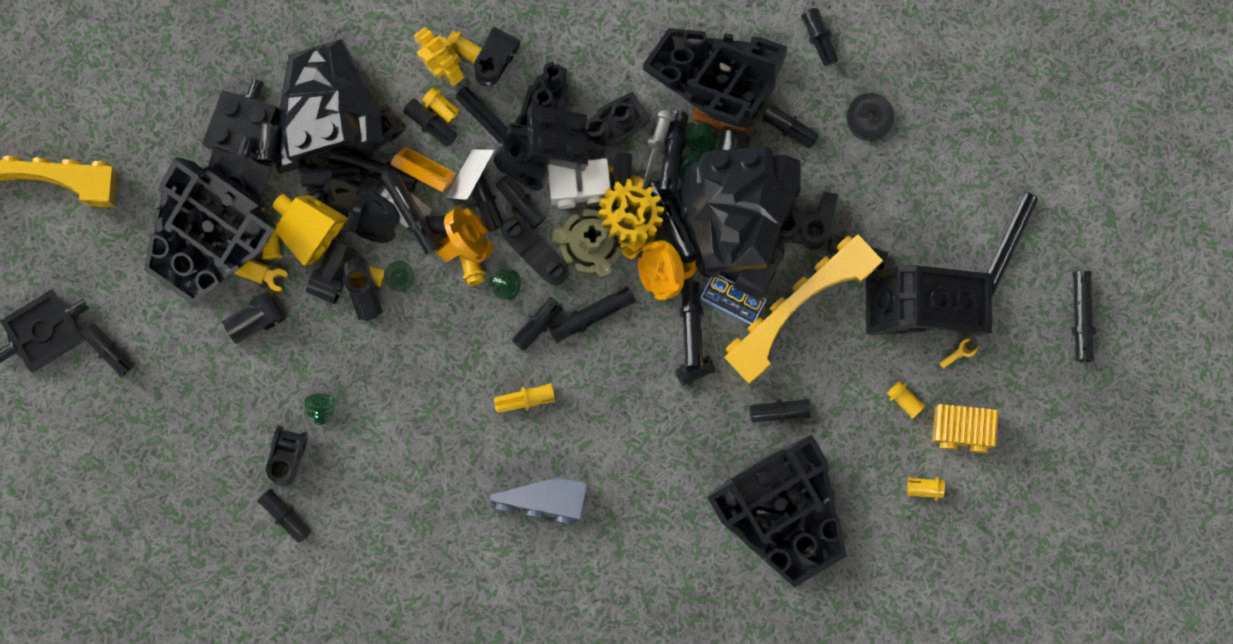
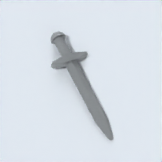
[629,110,674,230]

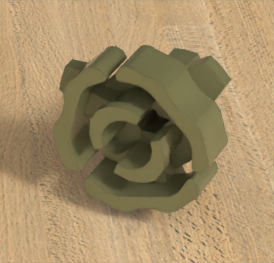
[553,208,622,278]

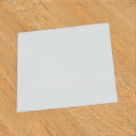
[446,149,494,200]

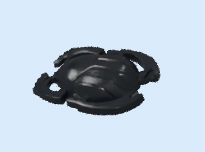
[320,178,400,243]

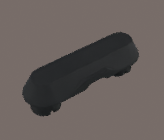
[501,217,569,285]

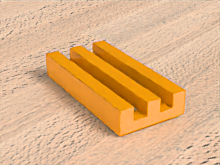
[390,146,456,192]

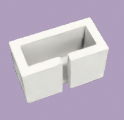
[548,159,610,209]

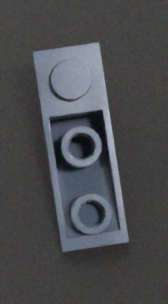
[490,477,587,525]

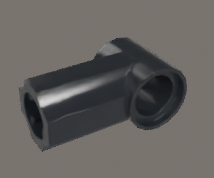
[306,240,356,304]
[343,257,383,321]
[222,290,287,344]

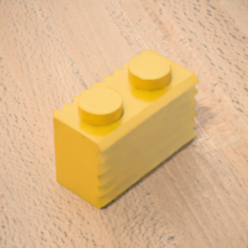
[932,404,999,453]

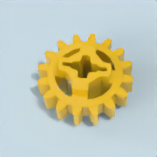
[414,27,465,86]
[598,179,664,246]

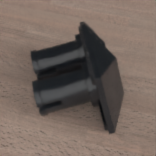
[521,62,569,114]
[586,91,651,147]

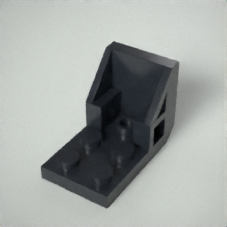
[866,265,992,335]

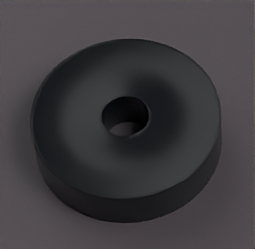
[846,93,894,141]

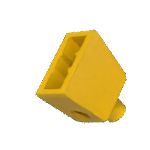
[272,194,348,266]

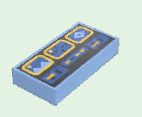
[700,275,767,325]

